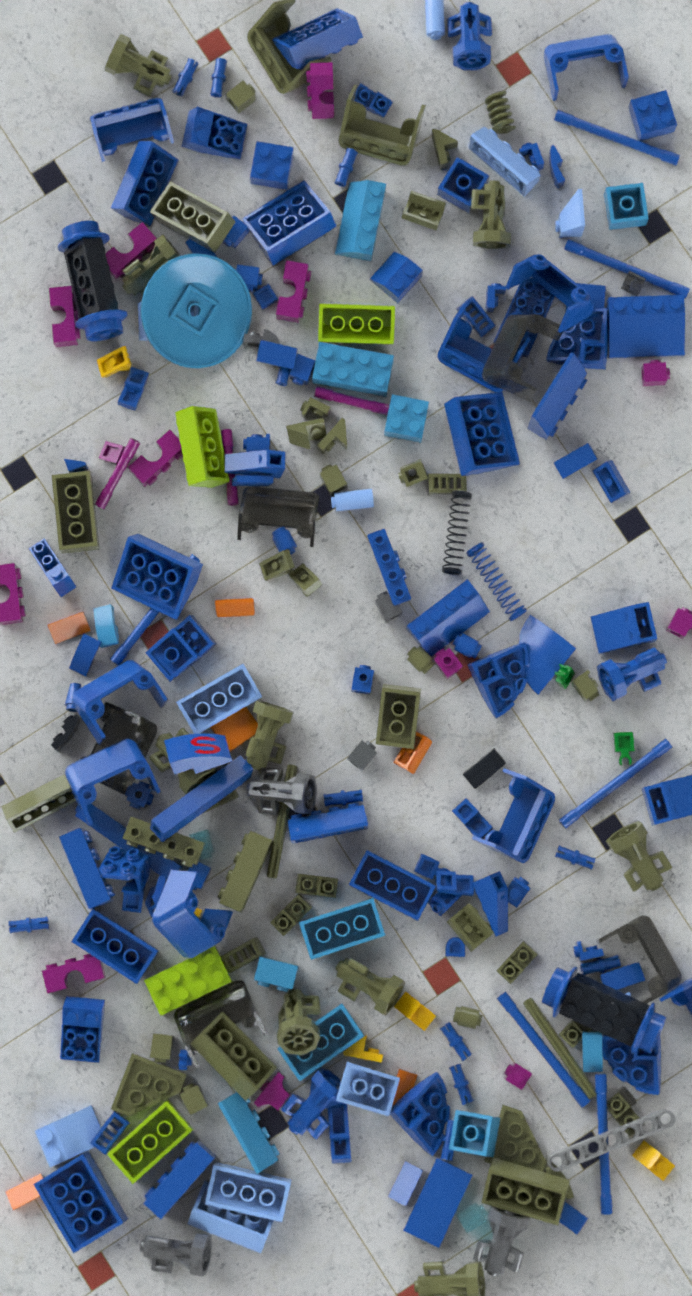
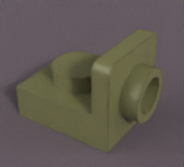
[300,397,331,419]

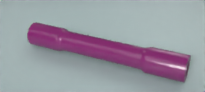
[314,386,390,416]
[221,429,239,506]
[95,438,140,509]

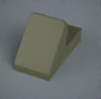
[431,129,458,170]
[286,418,327,449]
[317,418,347,454]
[259,549,295,581]
[288,563,322,597]

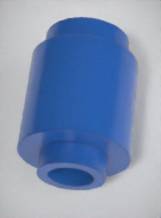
[272,527,297,555]
[452,633,482,659]

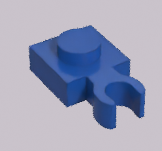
[414,854,449,880]
[178,1049,193,1070]

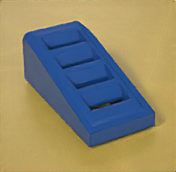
[456,296,496,337]
[90,1111,130,1155]

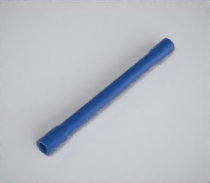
[554,110,680,166]
[564,239,690,299]
[110,554,200,666]
[559,738,673,829]
[497,991,591,1108]
[595,1074,613,1215]

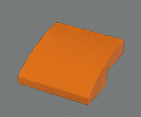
[210,707,258,752]

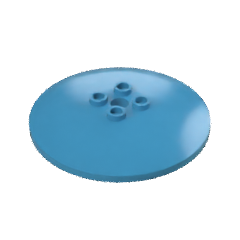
[141,253,252,368]

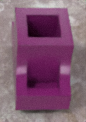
[254,1072,291,1110]

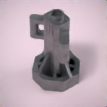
[246,768,317,815]
[473,1206,530,1276]
[140,1233,212,1276]

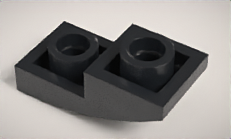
[51,714,81,752]
[463,748,506,789]

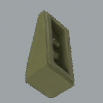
[428,473,467,495]
[221,937,266,973]

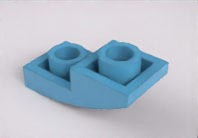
[93,604,119,648]
[582,1032,603,1072]

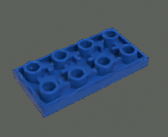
[493,278,555,358]
[403,1158,473,1248]

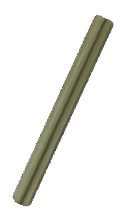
[267,764,297,879]
[523,998,597,1099]

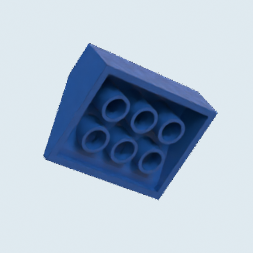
[272,8,363,70]
[242,180,337,266]
[606,295,685,358]
[527,352,588,440]
[444,392,520,476]
[111,533,203,620]
[287,803,368,844]
[33,1150,128,1254]

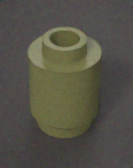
[407,646,435,674]
[453,1006,482,1029]

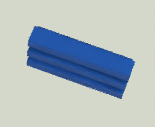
[232,475,274,487]

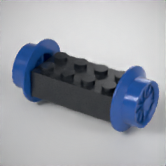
[58,221,128,341]
[542,967,667,1054]

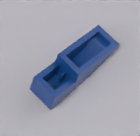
[328,1103,352,1164]

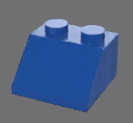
[369,252,423,304]

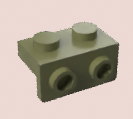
[401,191,446,231]
[446,903,494,952]

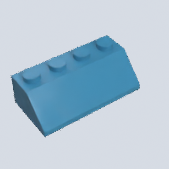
[335,180,386,262]
[218,1092,280,1174]

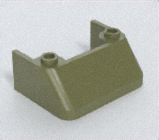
[247,0,332,94]
[339,84,426,165]

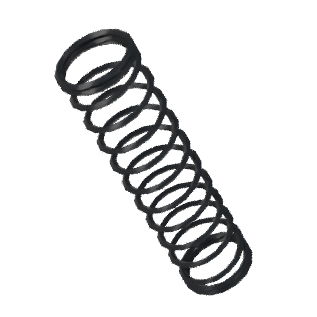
[442,491,472,575]

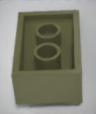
[375,684,422,749]

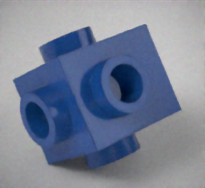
[125,781,154,810]

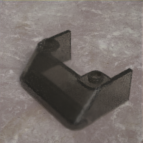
[482,314,563,402]
[237,487,319,547]
[596,915,682,1004]
[174,980,268,1068]

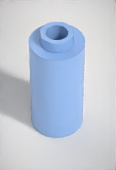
[425,0,445,40]
[331,489,374,511]

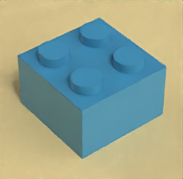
[604,183,649,230]
[384,394,429,443]
[254,957,299,992]
[449,1110,500,1157]

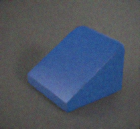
[64,459,88,473]

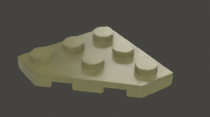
[111,1053,187,1116]
[484,1104,547,1172]

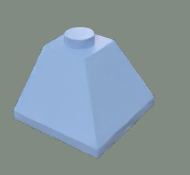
[555,189,585,238]

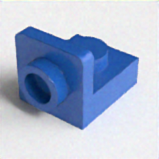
[519,143,544,170]
[486,283,506,313]
[507,877,531,908]
[122,881,146,913]
[428,891,462,916]
[573,941,604,961]

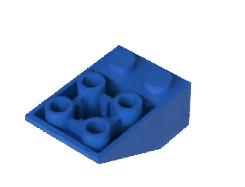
[182,106,248,160]
[590,602,658,654]
[641,775,692,826]
[60,996,105,1063]

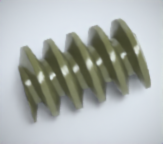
[485,91,516,134]

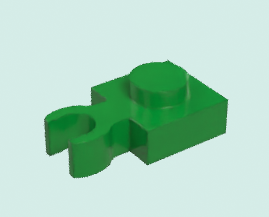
[554,664,576,689]
[613,732,635,766]

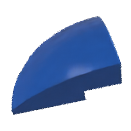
[546,308,608,370]
[519,615,576,695]
[467,642,529,718]
[602,1035,661,1095]
[390,1072,450,1156]

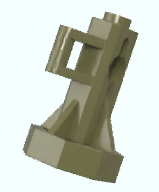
[104,34,172,97]
[471,180,511,249]
[122,235,181,296]
[245,700,294,770]
[149,728,218,794]
[606,821,672,892]
[335,958,406,1016]
[277,989,321,1055]
[414,1261,486,1296]

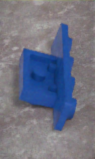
[367,529,411,606]

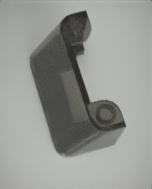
[77,701,157,795]

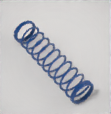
[466,542,527,621]

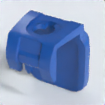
[99,846,150,895]

